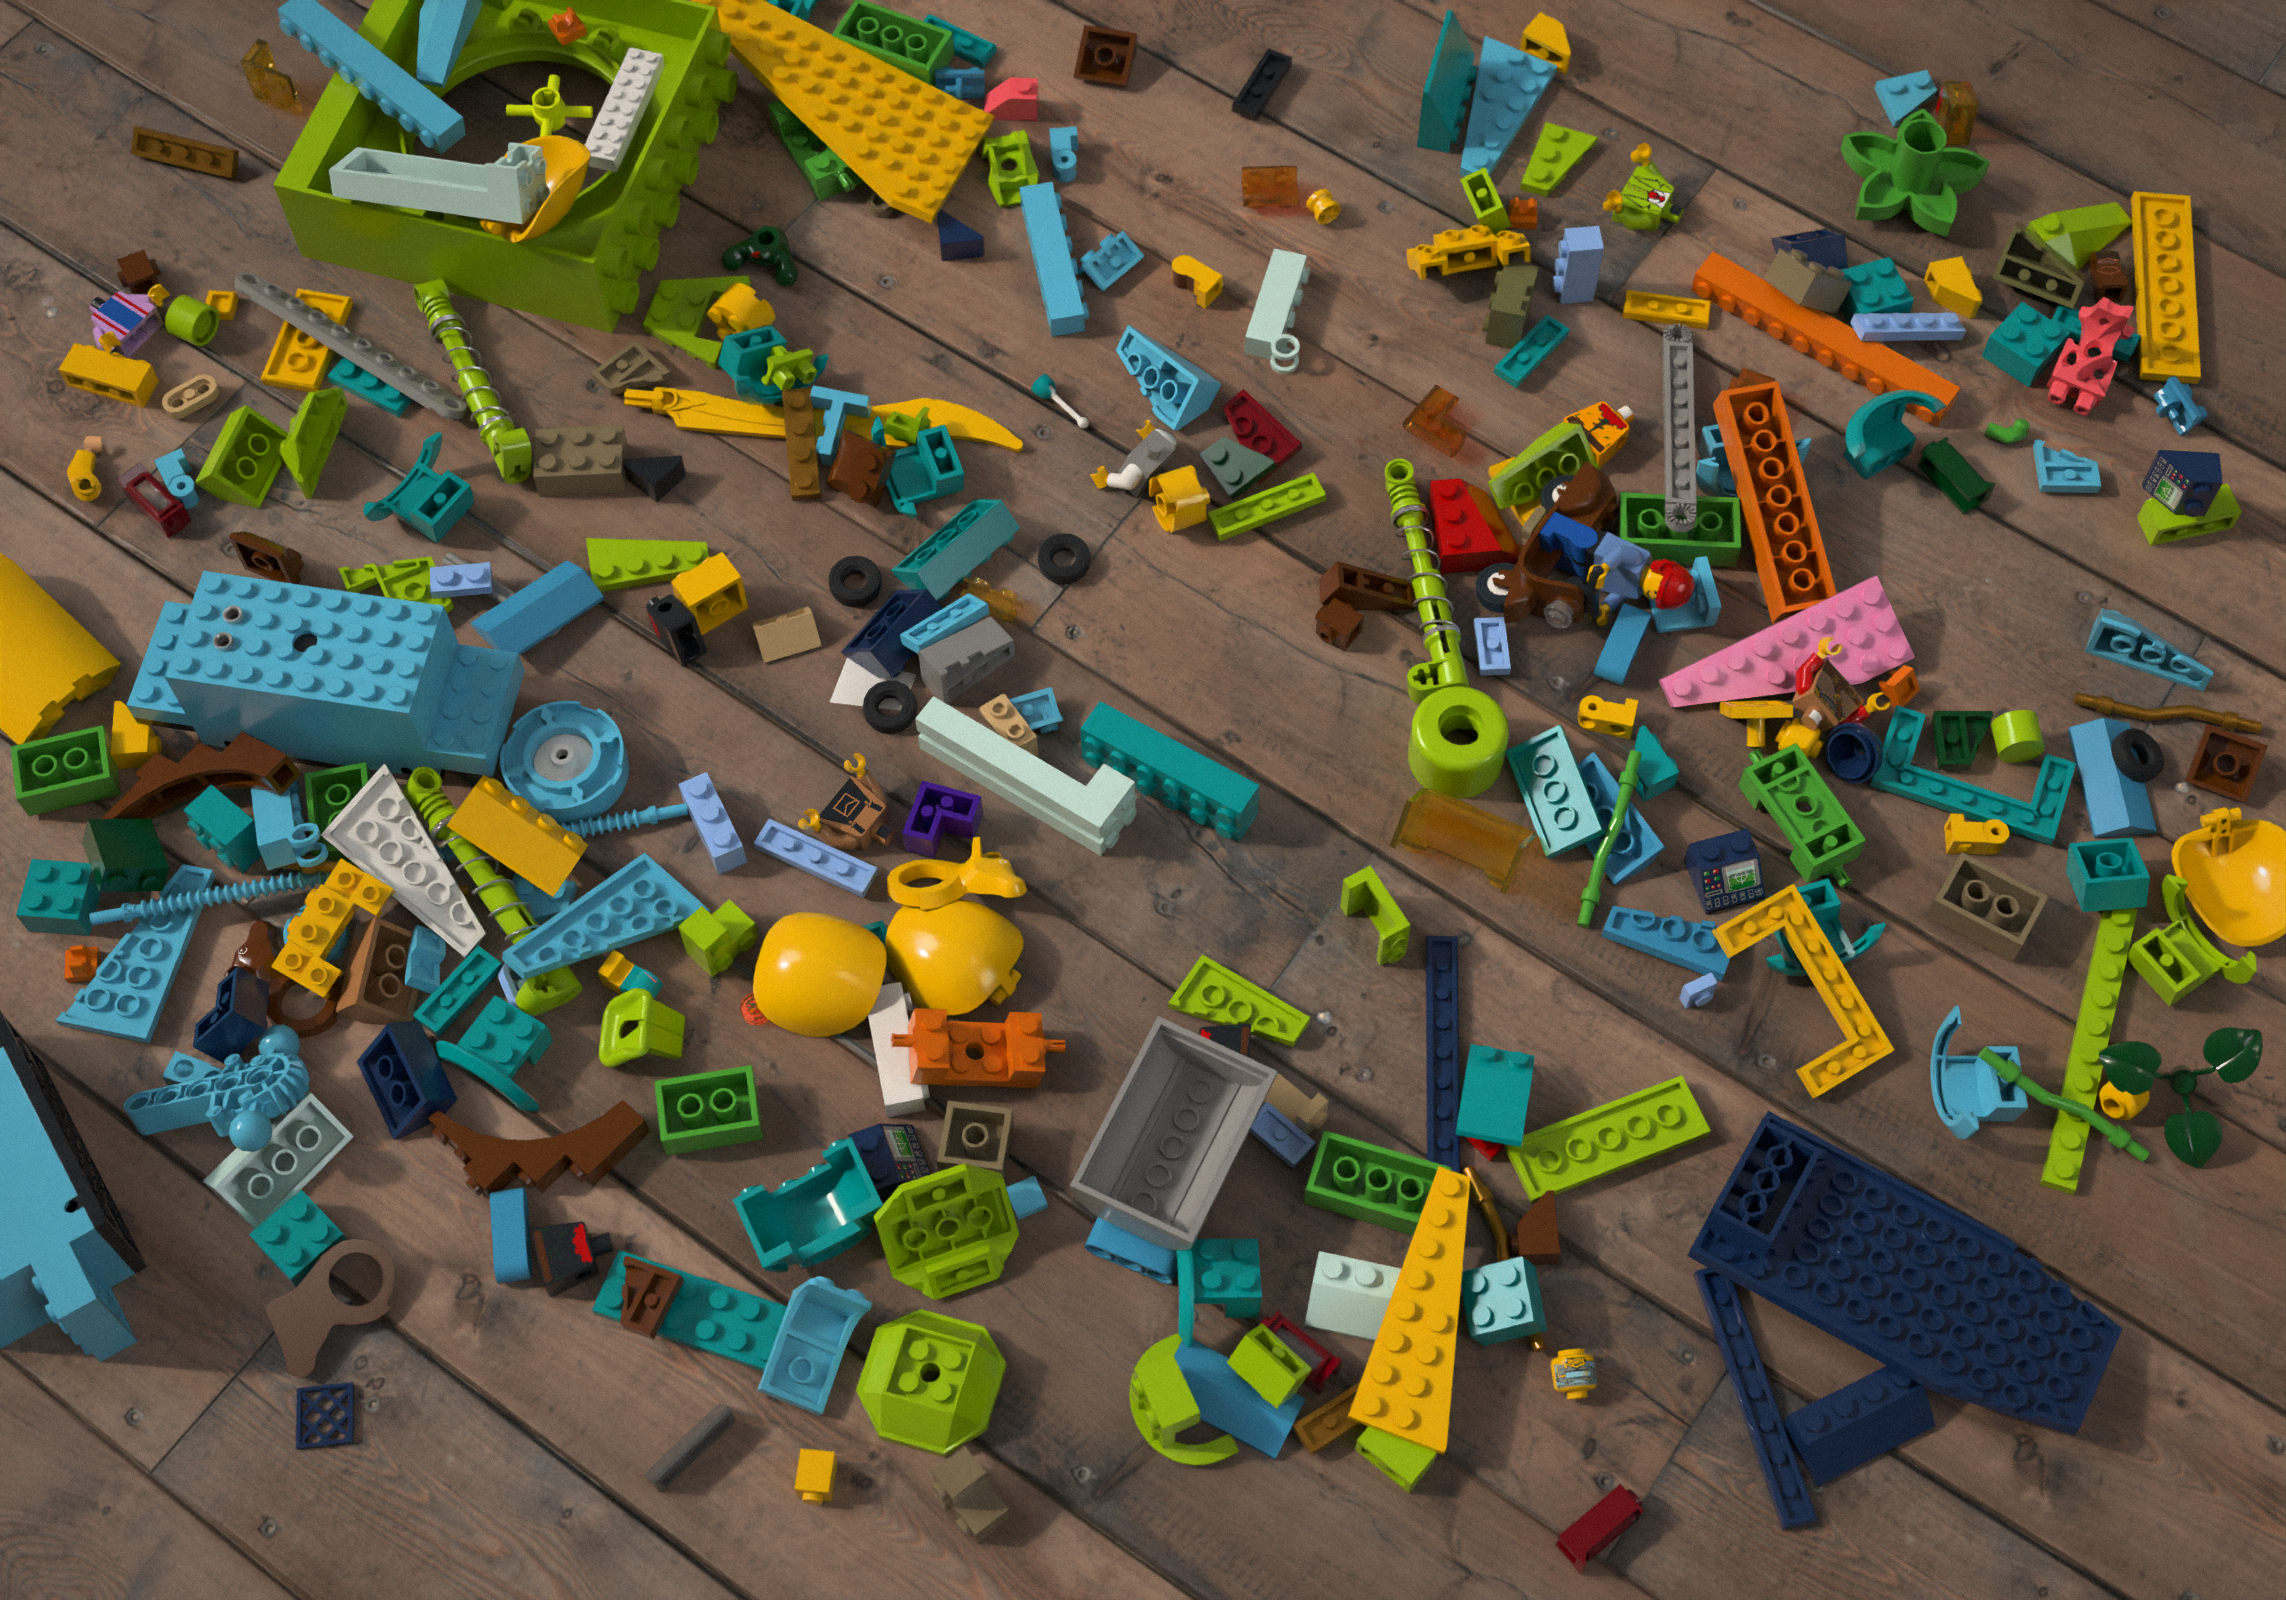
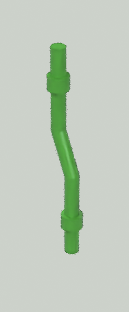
[1577,750,1642,928]
[1978,1047,2150,1162]

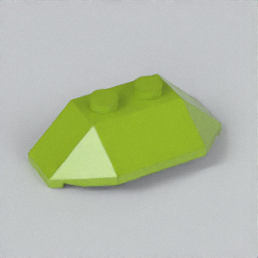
[280,388,349,499]

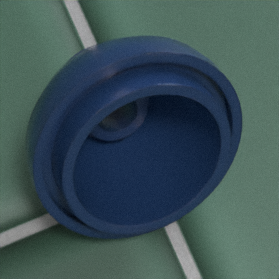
[1825,722,1883,784]

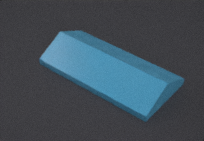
[471,560,604,656]
[2068,718,2157,838]
[1578,752,1666,885]
[1174,1339,1305,1460]

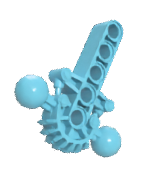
[124,1024,311,1152]

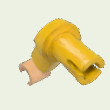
[67,436,102,501]

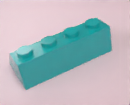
[891,499,1020,601]

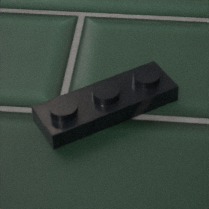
[1232,48,1292,121]

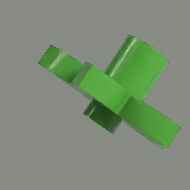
[1840,108,1990,237]

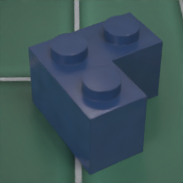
[193,967,270,1064]

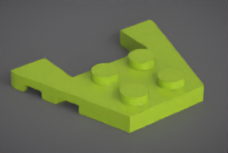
[643,276,751,370]
[338,556,454,613]

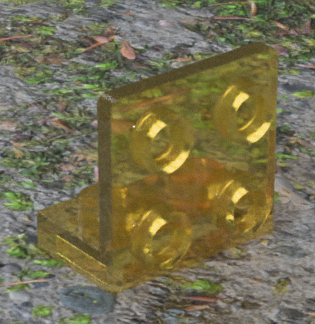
[240,38,303,115]

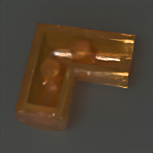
[1403,384,1467,458]

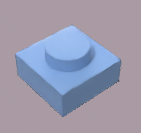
[1679,973,1718,1009]

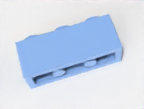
[1552,226,1604,304]
[678,772,747,875]

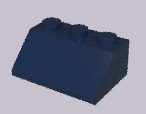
[841,589,943,678]
[357,1021,458,1140]

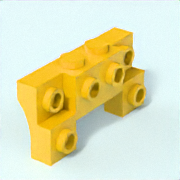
[1407,225,1531,280]
[271,859,396,999]

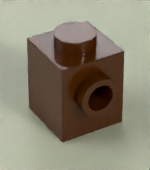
[117,250,161,294]
[1315,597,1364,652]

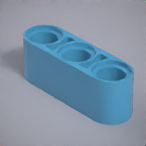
[1593,603,1652,686]
[490,1187,533,1284]
[1084,1217,1178,1284]

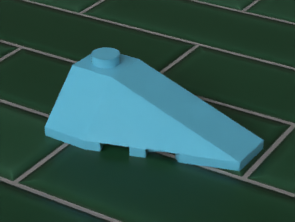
[416,0,483,88]
[1116,325,1221,431]
[2085,608,2213,692]

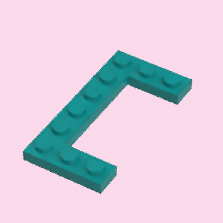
[1870,705,2076,845]

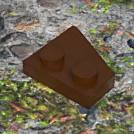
[621,1255,684,1340]

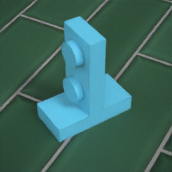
[810,385,872,466]

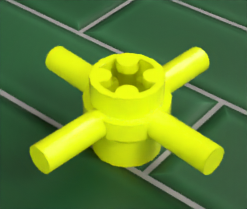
[506,74,593,137]

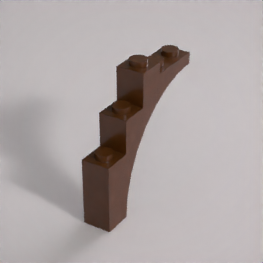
[101,731,301,820]
[428,1100,650,1199]

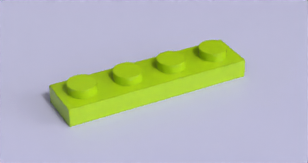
[1207,472,1326,541]

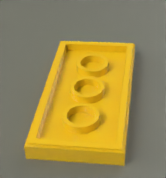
[260,288,354,392]

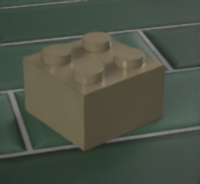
[937,1100,1014,1181]

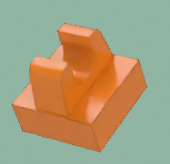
[548,7,587,46]
[1508,197,1537,230]
[1878,665,1920,707]
[64,945,101,983]

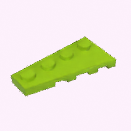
[586,538,709,592]
[1168,954,1310,1047]

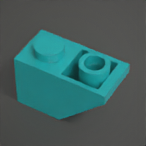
[1634,725,1679,802]

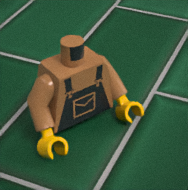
[798,753,896,851]

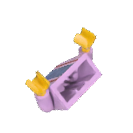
[90,284,170,358]

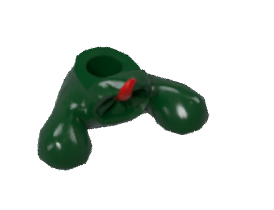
[721,226,799,287]

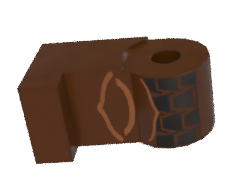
[2090,251,2129,303]

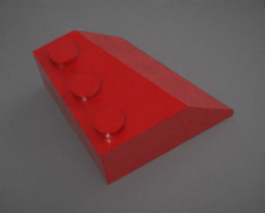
[1428,478,1520,574]

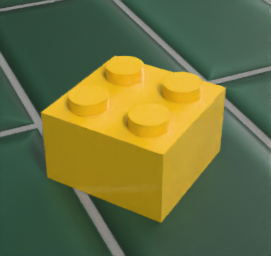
[671,552,748,635]

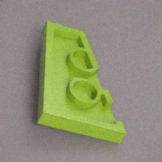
[1520,122,1598,197]

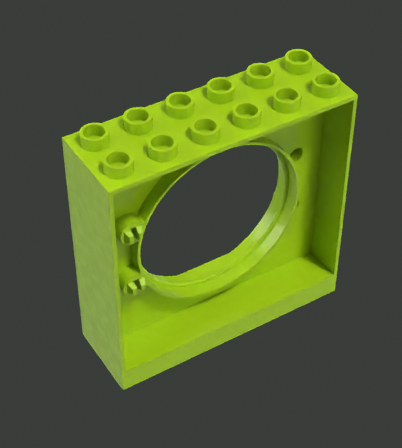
[273,0,738,333]

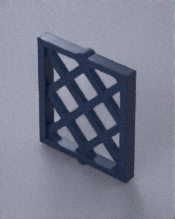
[296,1382,354,1450]

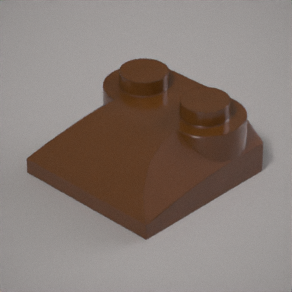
[1073,25,1138,87]
[826,429,897,507]
[229,532,304,584]
[2185,724,2268,803]

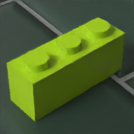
[2137,483,2242,546]

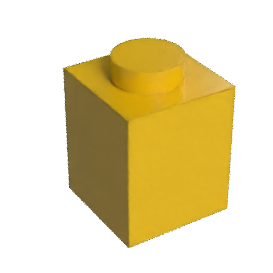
[794,1449,838,1505]

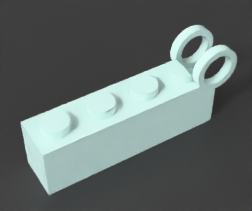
[1245,248,1310,374]

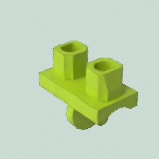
[761,345,817,391]

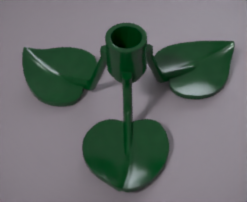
[2099,1027,2263,1168]

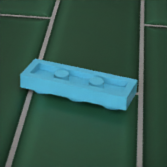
[900,593,990,653]

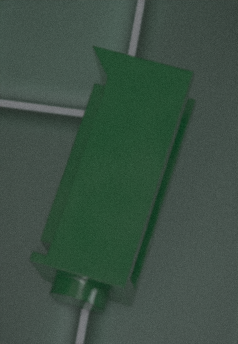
[1918,437,1996,515]

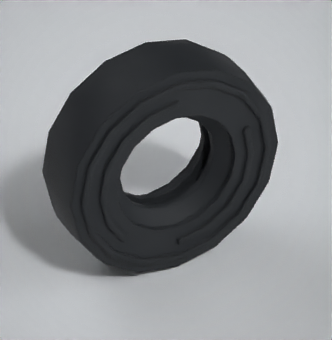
[1038,533,1091,585]
[829,556,882,607]
[863,680,917,734]
[2111,728,2164,783]

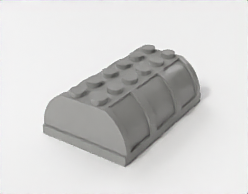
[1070,1016,1278,1251]

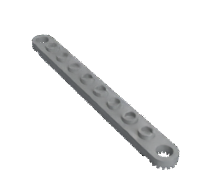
[234,272,466,421]
[1662,323,1697,532]

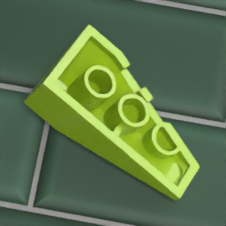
[2027,202,2132,270]
[1487,422,1600,509]

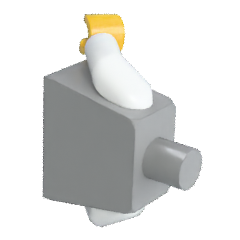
[1090,420,1177,498]

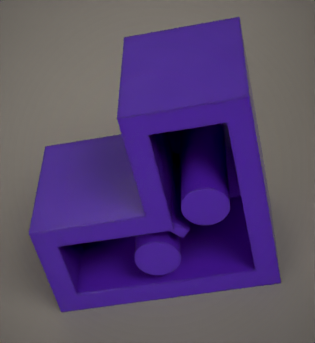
[902,780,983,858]

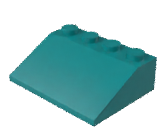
[1417,9,1478,153]

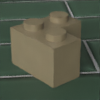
[1764,248,1852,314]
[931,1446,1011,1544]

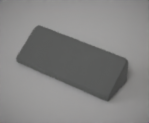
[644,1404,735,1492]

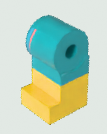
[598,949,664,999]

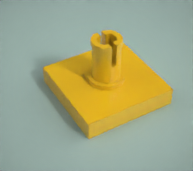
[1720,700,1793,747]

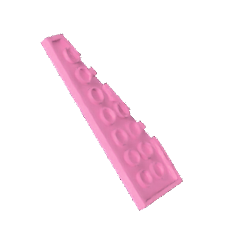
[1658,576,1915,707]

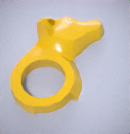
[887,837,1027,910]

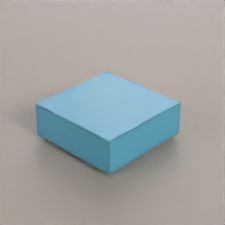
[1006,1175,1048,1220]

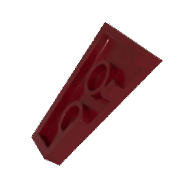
[1222,389,1302,485]

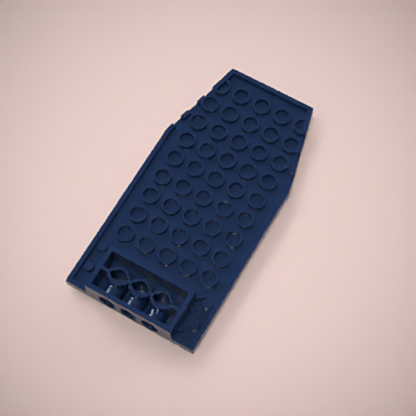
[1687,1111,2123,1436]

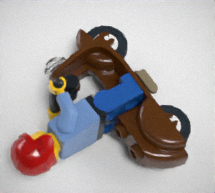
[1476,461,1695,628]

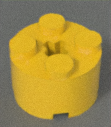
[707,282,776,341]
[1148,465,1210,533]

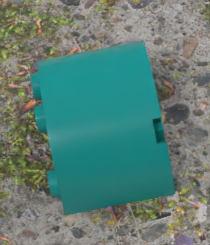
[732,1137,883,1272]

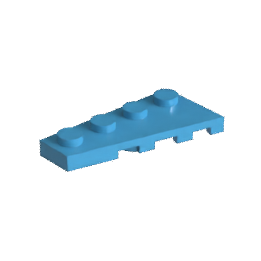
[1601,906,1731,981]

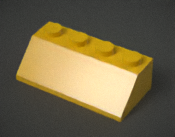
[447,775,588,897]

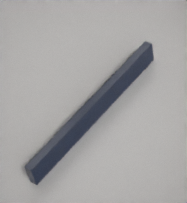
[1425,936,1460,1174]
[1693,1268,1818,1531]

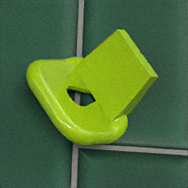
[599,988,685,1068]

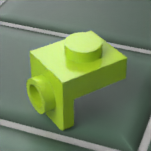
[884,406,931,444]

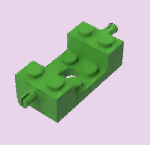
[768,100,865,201]
[1738,743,1866,888]

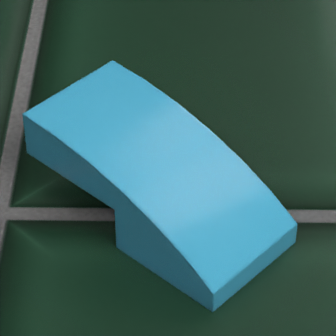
[405,925,446,994]

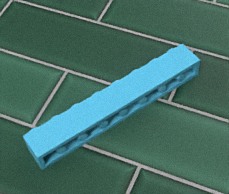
[278,0,466,154]

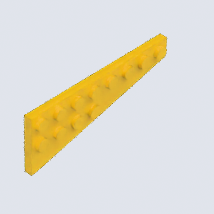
[1348,1166,1470,1455]

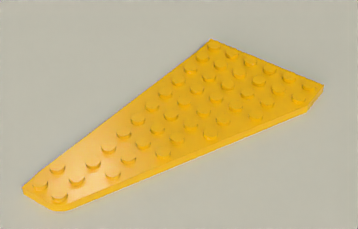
[691,0,994,224]

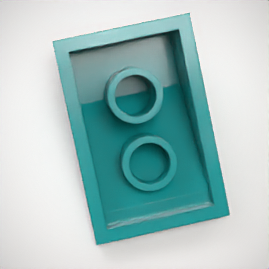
[1455,1044,1535,1147]

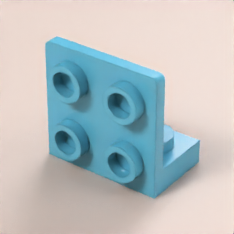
[1648,556,1721,633]

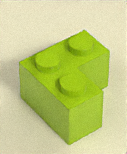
[678,899,759,977]

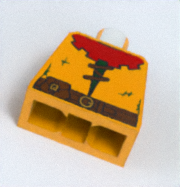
[1563,401,1634,468]

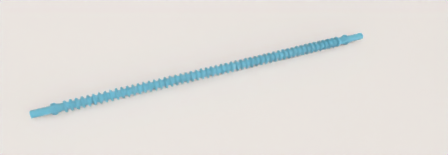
[89,803,689,925]

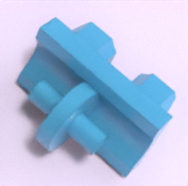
[935,67,985,101]
[2154,376,2208,436]

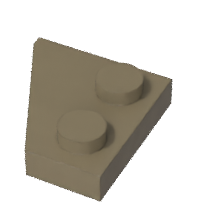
[591,339,672,396]

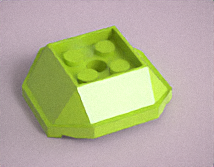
[873,1163,1019,1300]
[856,1309,1007,1457]

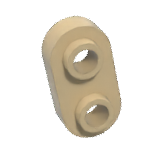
[162,374,219,419]

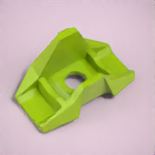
[981,130,1040,208]

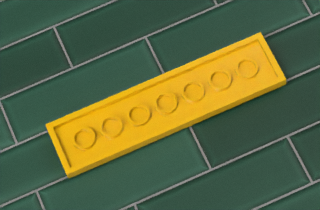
[2131,191,2201,384]

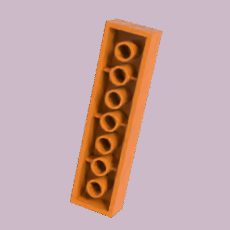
[1713,381,1837,624]

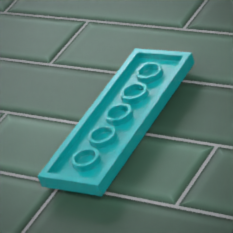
[592,1250,787,1372]

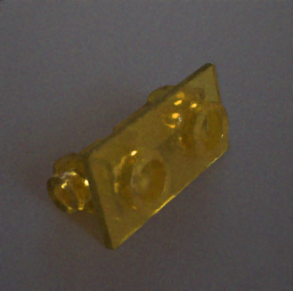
[959,577,1024,622]

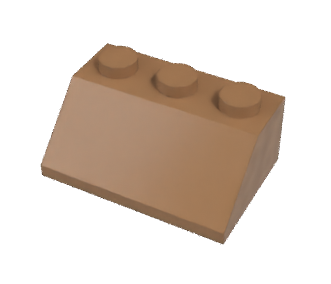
[336,917,419,1025]

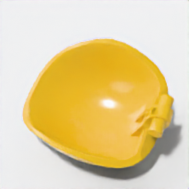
[478,135,591,243]
[2171,807,2286,947]
[885,898,1024,1016]
[753,912,886,1038]

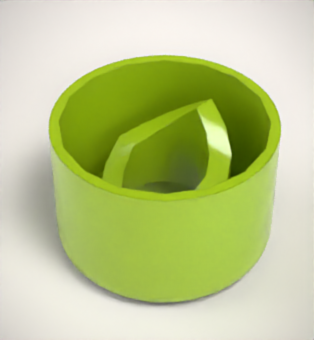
[1408,686,1509,799]

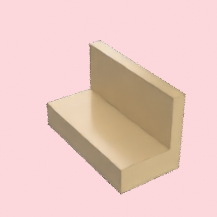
[751,606,822,663]

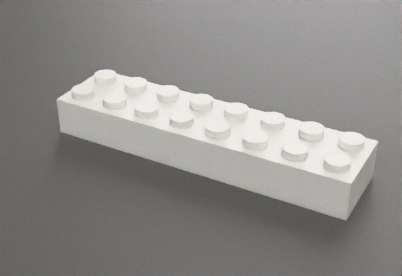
[585,47,665,172]

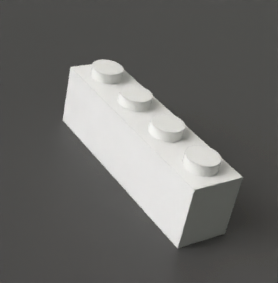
[868,982,930,1118]

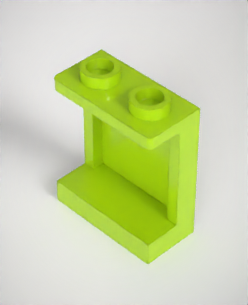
[1340,865,1411,966]

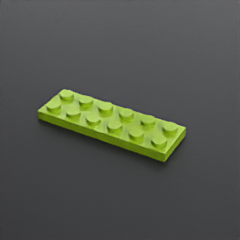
[1504,1075,1711,1204]

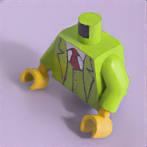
[1603,143,1684,231]

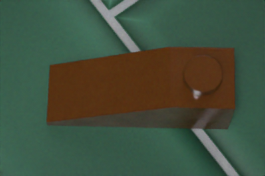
[1319,561,1415,610]

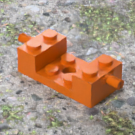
[891,1008,1065,1088]

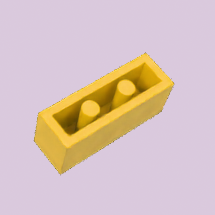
[58,343,160,408]

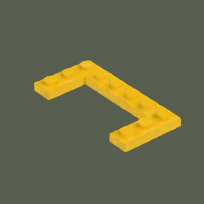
[1712,883,1894,1099]

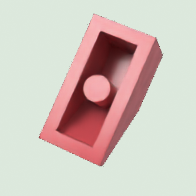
[984,77,1039,121]

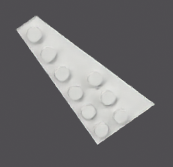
[321,763,487,958]

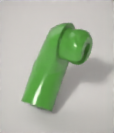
[1984,419,2030,444]

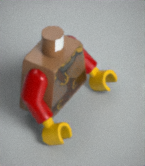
[1792,637,1890,733]

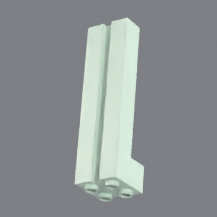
[329,142,550,224]
[915,696,1137,856]

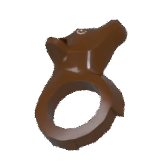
[224,921,341,1038]
[266,1239,395,1379]

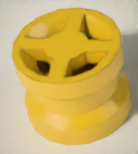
[1306,189,1341,225]

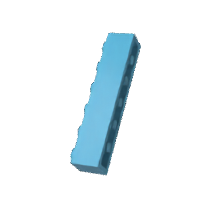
[1019,182,1089,337]

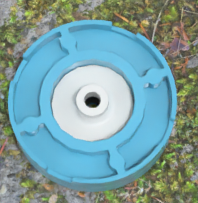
[500,700,629,826]

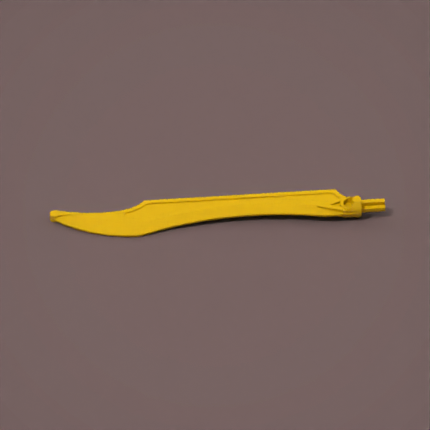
[624,387,1023,453]

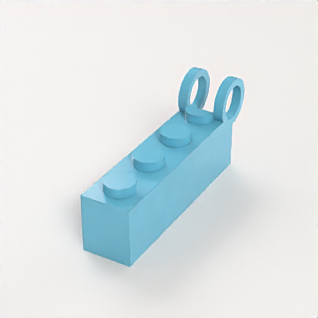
[251,780,328,870]

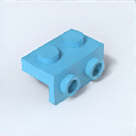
[1009,687,1064,734]

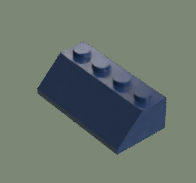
[1784,1366,1936,1486]

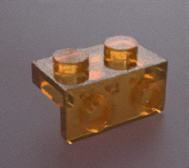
[1242,165,1299,209]

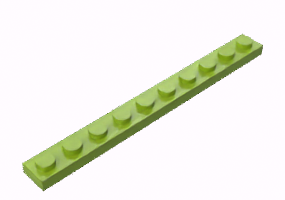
[2040,908,2138,1195]

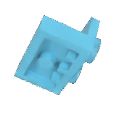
[1078,231,1144,292]

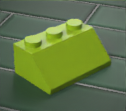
[195,405,288,509]

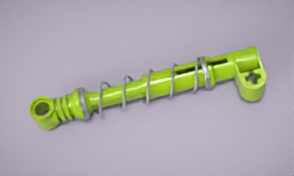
[413,278,532,484]
[1385,458,1471,704]
[402,766,583,1016]

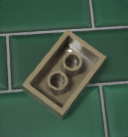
[533,424,628,497]
[1926,852,2049,961]

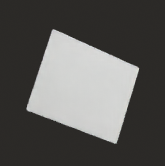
[829,658,916,711]

